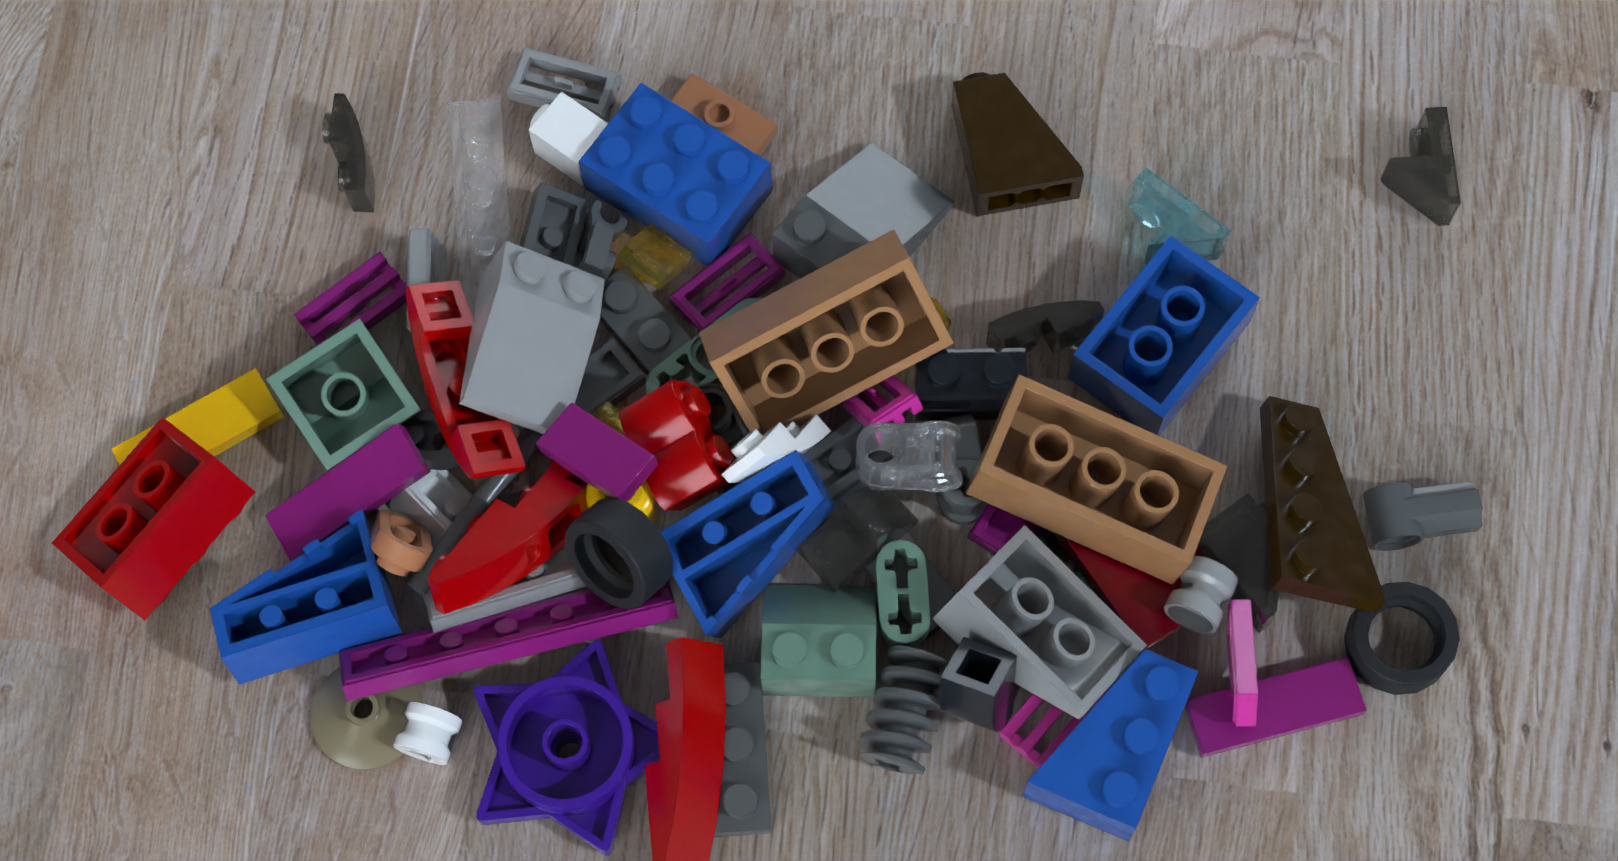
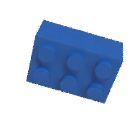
[579,83,773,266]
[1068,235,1260,436]

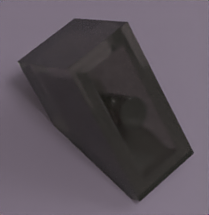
[1198,493,1279,633]

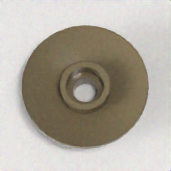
[310,668,423,771]

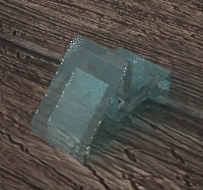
[1127,167,1231,265]

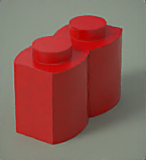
[619,380,734,511]

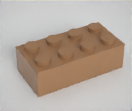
[699,229,954,435]
[966,374,1227,584]

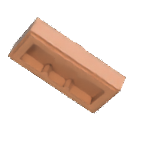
[671,73,778,156]

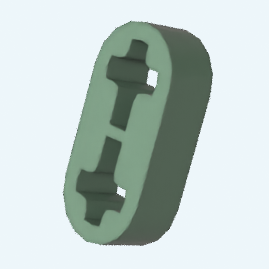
[876,540,930,648]

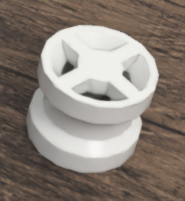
[393,702,463,765]

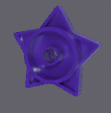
[474,640,660,856]

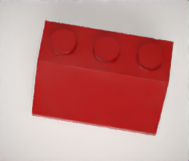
[52,417,255,621]

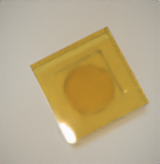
[617,224,693,290]

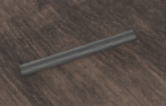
[407,428,543,596]

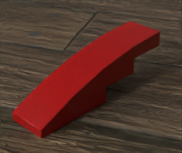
[645,637,726,861]

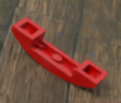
[405,280,526,479]

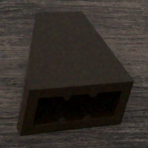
[951,72,1084,217]

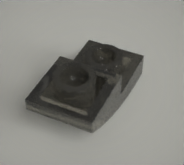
[322,93,375,212]
[986,300,1105,354]

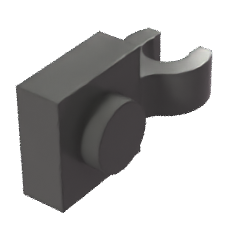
[573,200,628,280]

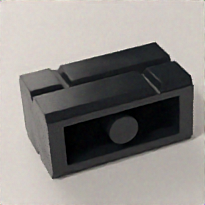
[914,348,1027,421]

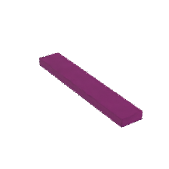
[339,580,679,701]

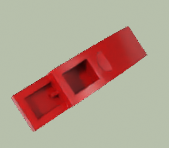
[427,460,588,614]

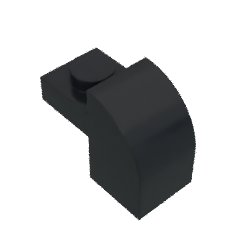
[940,637,1021,732]

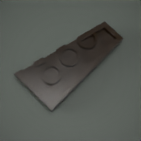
[1260,396,1387,613]

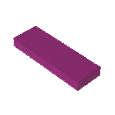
[265,424,431,561]
[1185,657,1367,758]

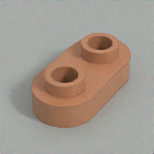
[371,510,432,577]

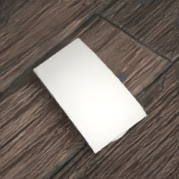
[721,414,831,483]

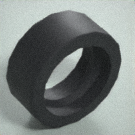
[565,497,673,610]
[1344,581,1460,695]

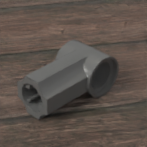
[1363,481,1483,551]

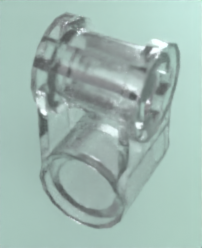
[855,421,963,492]

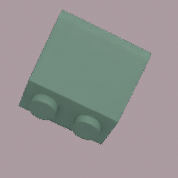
[266,318,421,471]
[760,584,876,697]

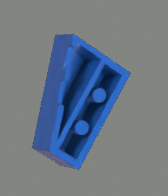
[661,450,837,638]
[210,509,402,685]
[1022,649,1199,842]

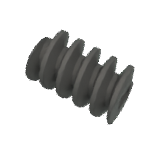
[859,645,949,775]

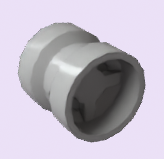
[1164,556,1238,634]

